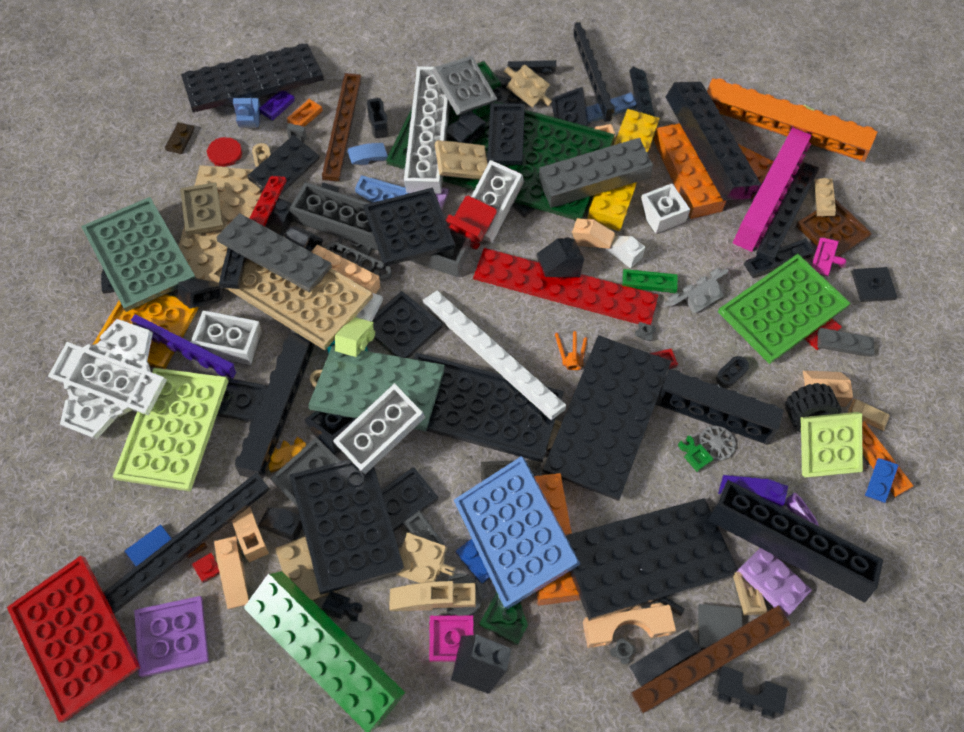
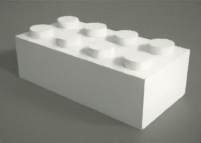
[471,160,524,243]
[333,383,426,474]

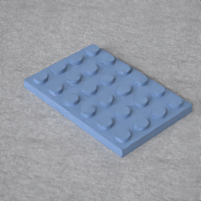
[454,456,580,609]

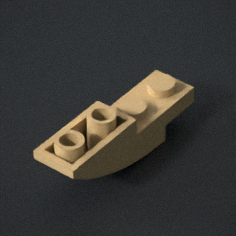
[389,581,476,611]

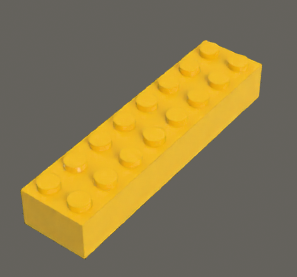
[587,109,660,232]

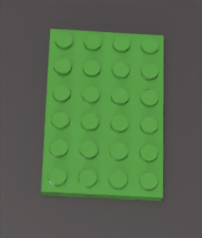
[718,254,850,364]

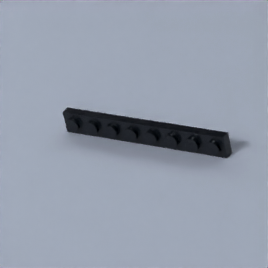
[573,22,615,122]
[756,162,819,263]

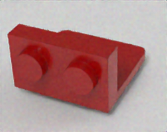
[446,196,497,242]

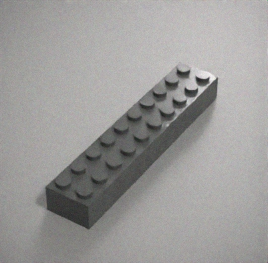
[290,182,471,277]

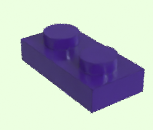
[259,90,295,121]

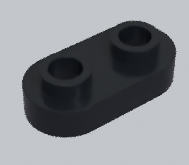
[716,356,749,388]

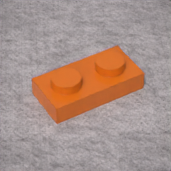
[287,99,322,127]

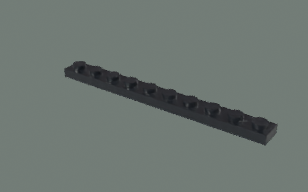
[103,472,271,613]

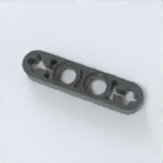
[326,242,392,281]

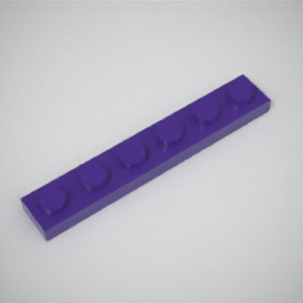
[131,314,236,379]

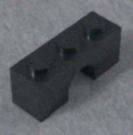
[712,666,788,720]

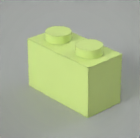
[335,317,375,357]

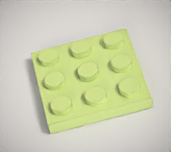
[801,412,863,477]

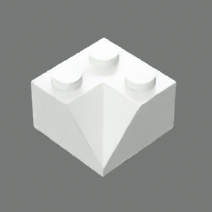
[641,184,690,234]

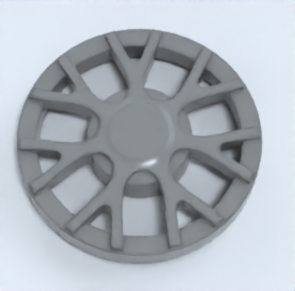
[698,426,736,461]

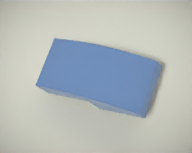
[348,143,388,165]

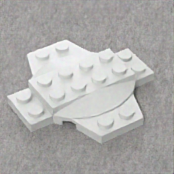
[48,319,167,439]

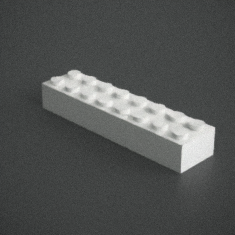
[404,67,450,194]

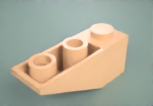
[232,506,269,562]

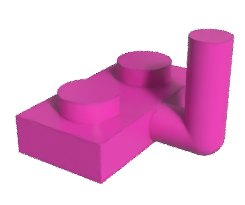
[811,237,846,277]

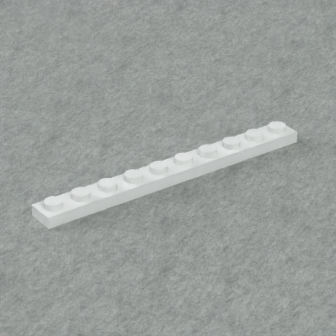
[423,291,566,420]

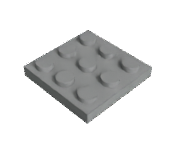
[431,56,497,115]

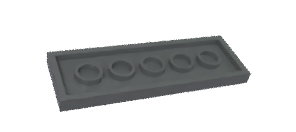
[216,213,332,293]

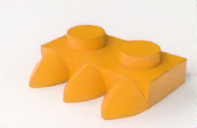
[269,436,306,473]

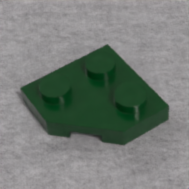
[479,591,528,646]

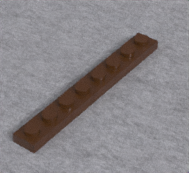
[322,73,361,182]
[630,605,791,713]

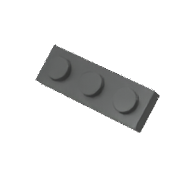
[818,328,874,357]

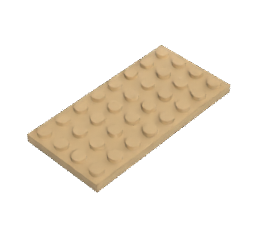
[179,165,263,289]
[209,258,373,350]

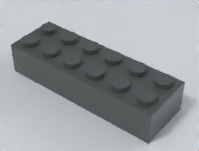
[539,138,653,208]

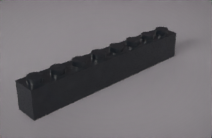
[235,332,315,479]

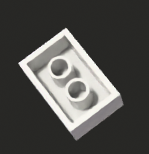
[191,311,262,365]

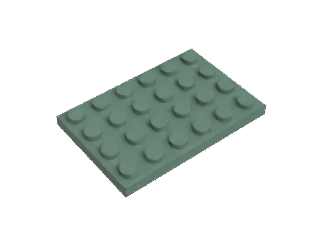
[81,197,196,312]
[309,345,444,431]

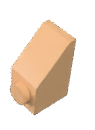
[572,218,615,249]

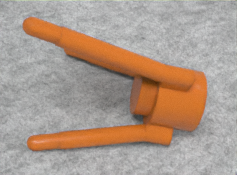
[555,331,587,370]

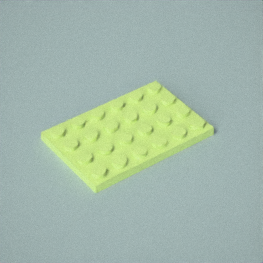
[113,368,228,492]

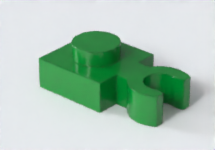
[678,435,713,472]

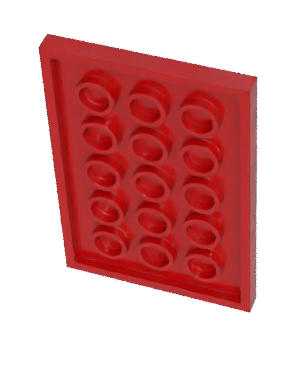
[7,555,141,723]

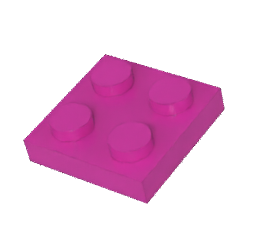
[429,616,473,662]

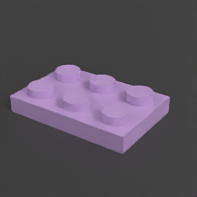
[737,548,812,618]

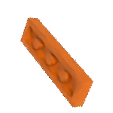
[862,421,914,497]

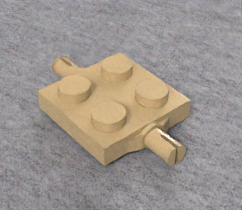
[504,64,552,108]
[396,532,456,583]

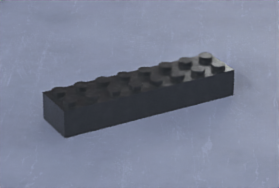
[665,82,761,201]
[708,480,883,603]

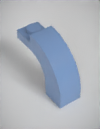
[233,98,260,128]

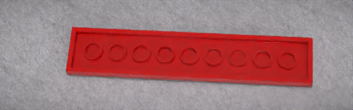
[473,248,658,326]

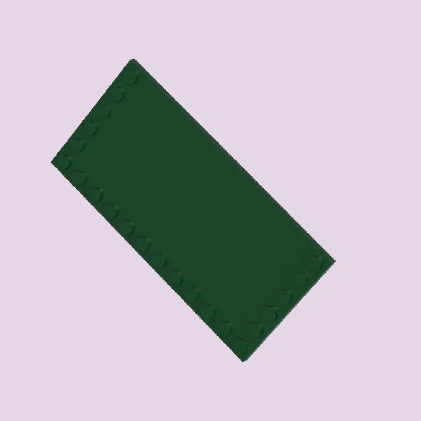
[386,101,615,221]

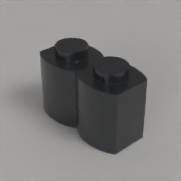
[367,97,388,138]
[446,111,486,144]
[285,226,323,252]

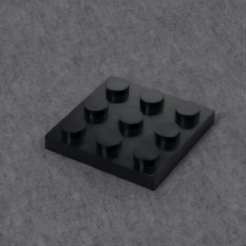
[372,291,442,358]

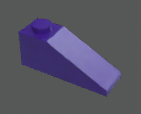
[718,475,788,507]

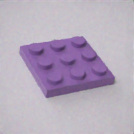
[134,596,209,678]

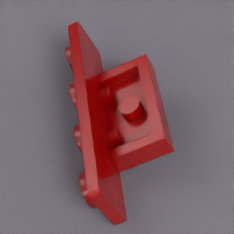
[250,176,287,227]

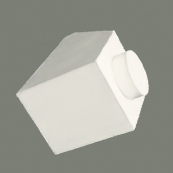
[605,236,645,268]

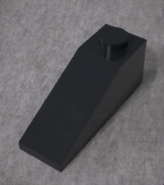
[629,630,701,686]

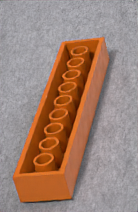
[707,78,878,162]

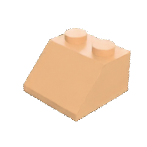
[803,370,853,407]

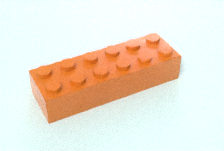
[653,123,726,219]
[534,473,581,606]

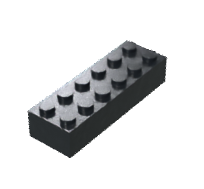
[655,369,784,445]

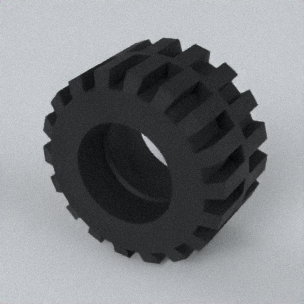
[785,383,842,432]

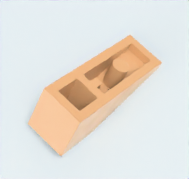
[214,536,249,609]

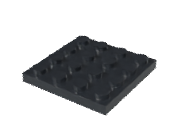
[363,187,455,267]

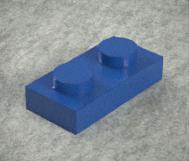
[865,458,899,503]
[455,539,490,585]

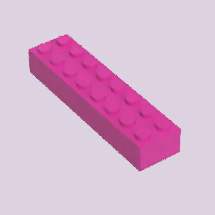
[733,127,811,252]

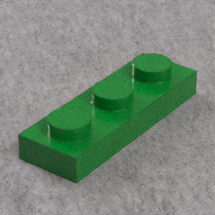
[622,269,678,293]

